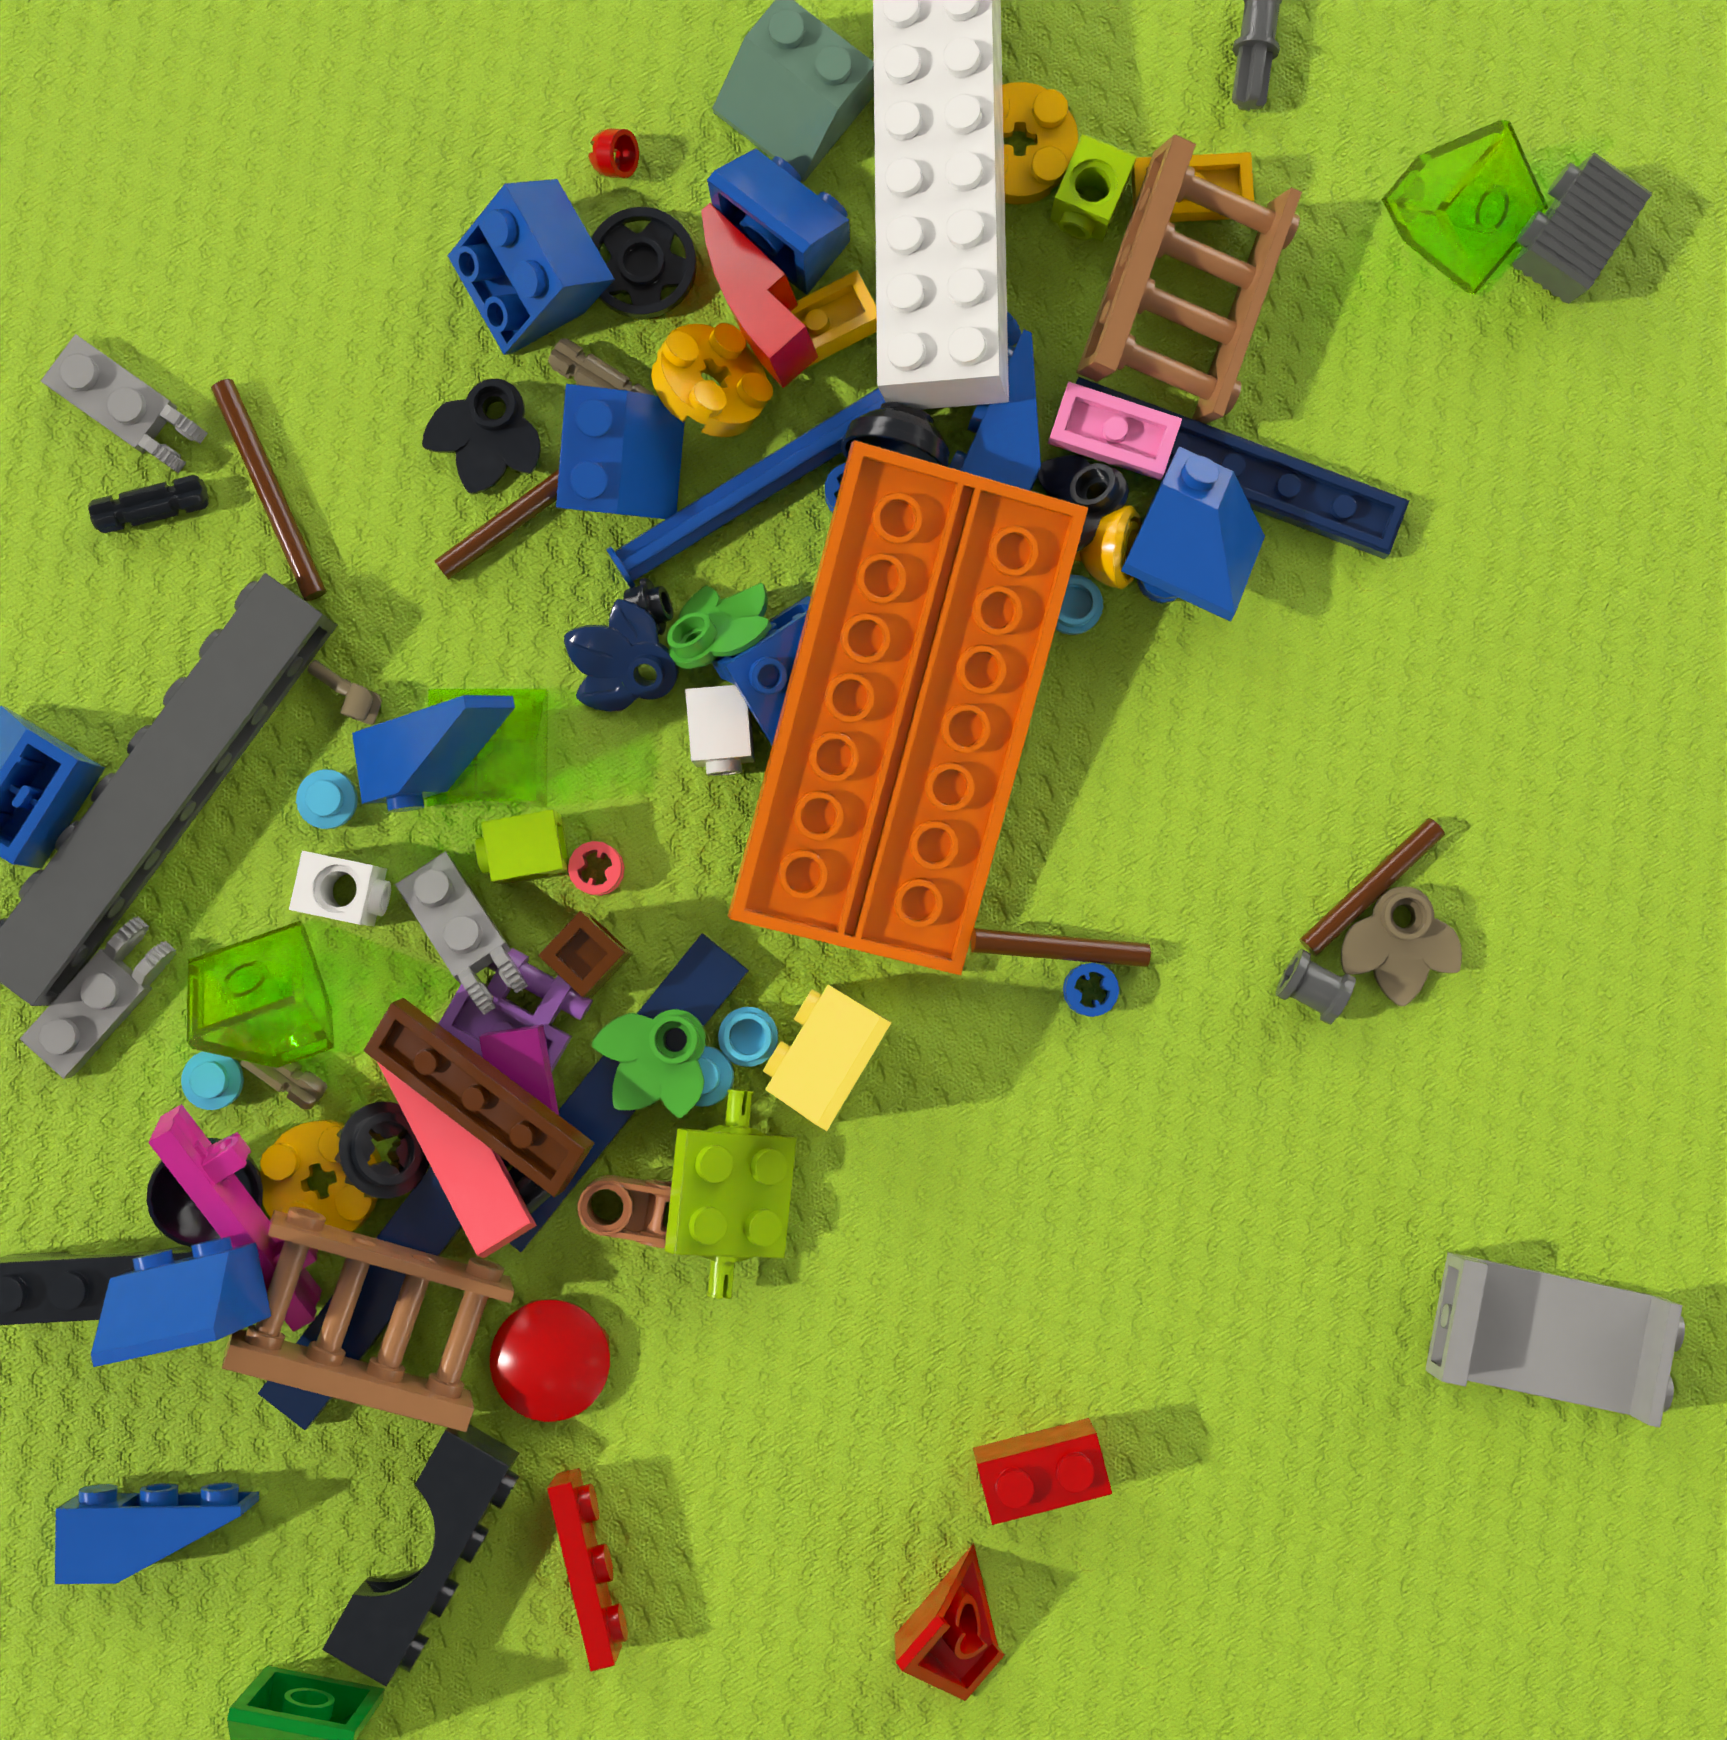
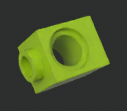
[1049,133,1137,242]
[475,809,569,885]

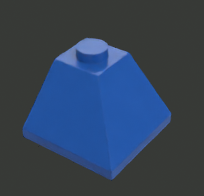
[1121,446,1265,622]

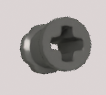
[1276,949,1356,1025]

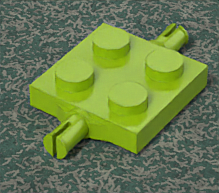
[665,1089,797,1299]

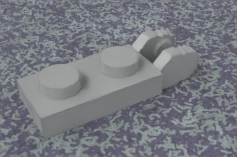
[41,334,208,474]
[395,851,528,1015]
[20,916,176,1079]

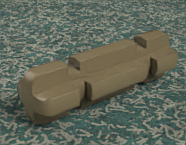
[548,338,654,395]
[216,1021,327,1109]

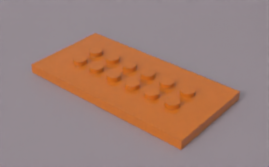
[728,441,1088,975]

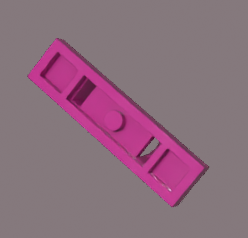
[148,1104,322,1332]

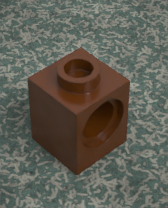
[538,911,633,998]

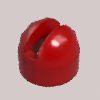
[588,128,639,178]

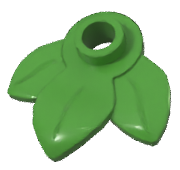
[667,583,771,669]
[592,1009,706,1118]

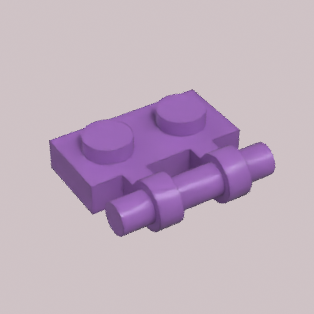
[438,948,593,1072]

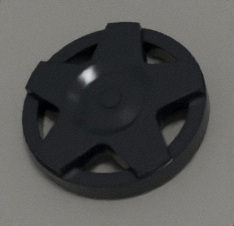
[591,207,697,320]

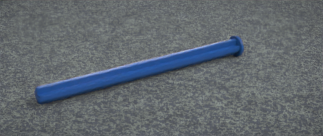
[606,311,1021,588]

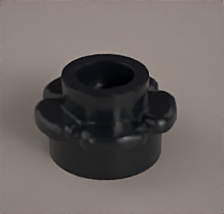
[623,578,673,636]

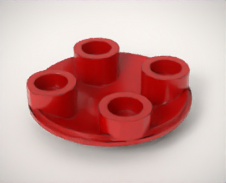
[489,1299,610,1422]

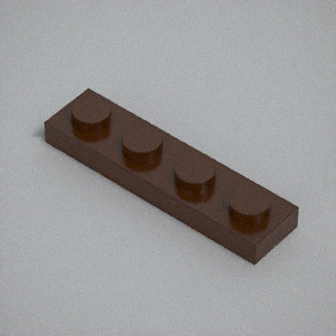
[363,998,595,1197]

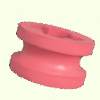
[568,841,625,896]

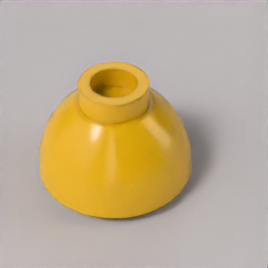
[1074,505,1142,589]

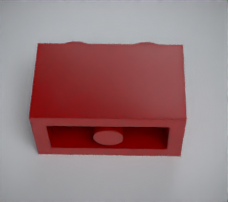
[973,1418,1112,1525]

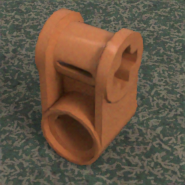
[577,1175,672,1248]

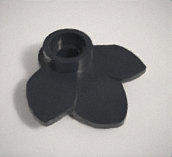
[422,379,541,495]
[1037,455,1129,552]

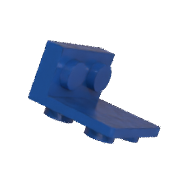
[712,596,811,746]

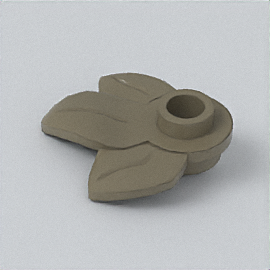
[1341,886,1462,1006]

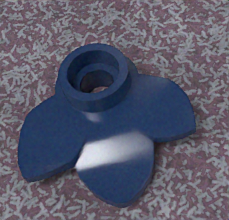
[564,599,679,712]

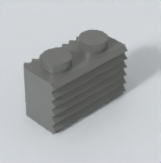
[1512,152,1652,304]

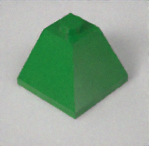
[227,1666,385,1740]

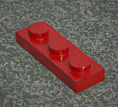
[547,1468,628,1672]

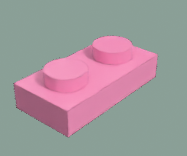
[1048,381,1182,480]

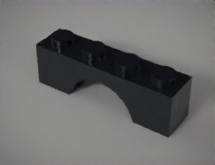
[0,1245,193,1325]
[322,1424,520,1687]

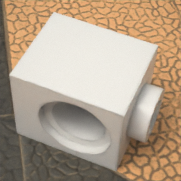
[685,685,755,776]
[289,851,391,927]

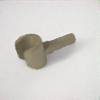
[307,660,382,725]

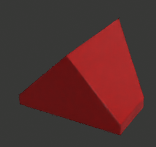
[894,1543,1005,1701]

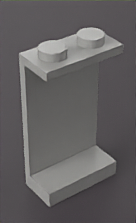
[1425,1252,1685,1428]

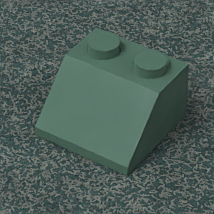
[712,0,874,183]

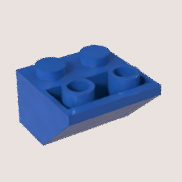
[447,179,615,355]
[0,706,105,869]

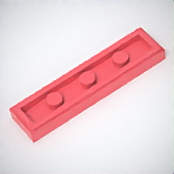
[377,1062,537,1258]

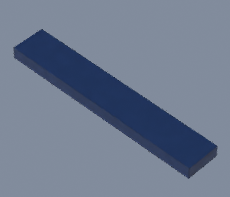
[1076,376,1410,559]
[509,933,749,1252]
[258,1156,510,1430]

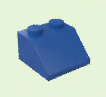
[707,148,850,295]
[556,384,685,519]
[91,1236,271,1367]

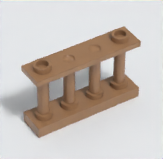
[1076,134,1302,424]
[222,1207,515,1432]

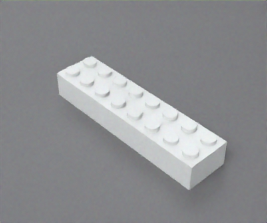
[873,0,1009,410]

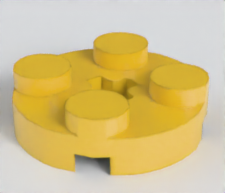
[1002,82,1078,205]
[651,323,773,437]
[260,1120,382,1232]

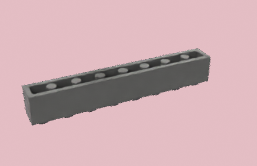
[0,573,338,1006]

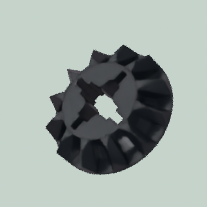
[334,1101,429,1199]

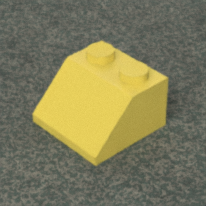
[763,985,891,1131]

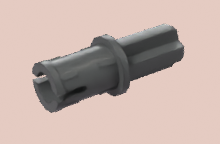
[1232,0,1282,111]

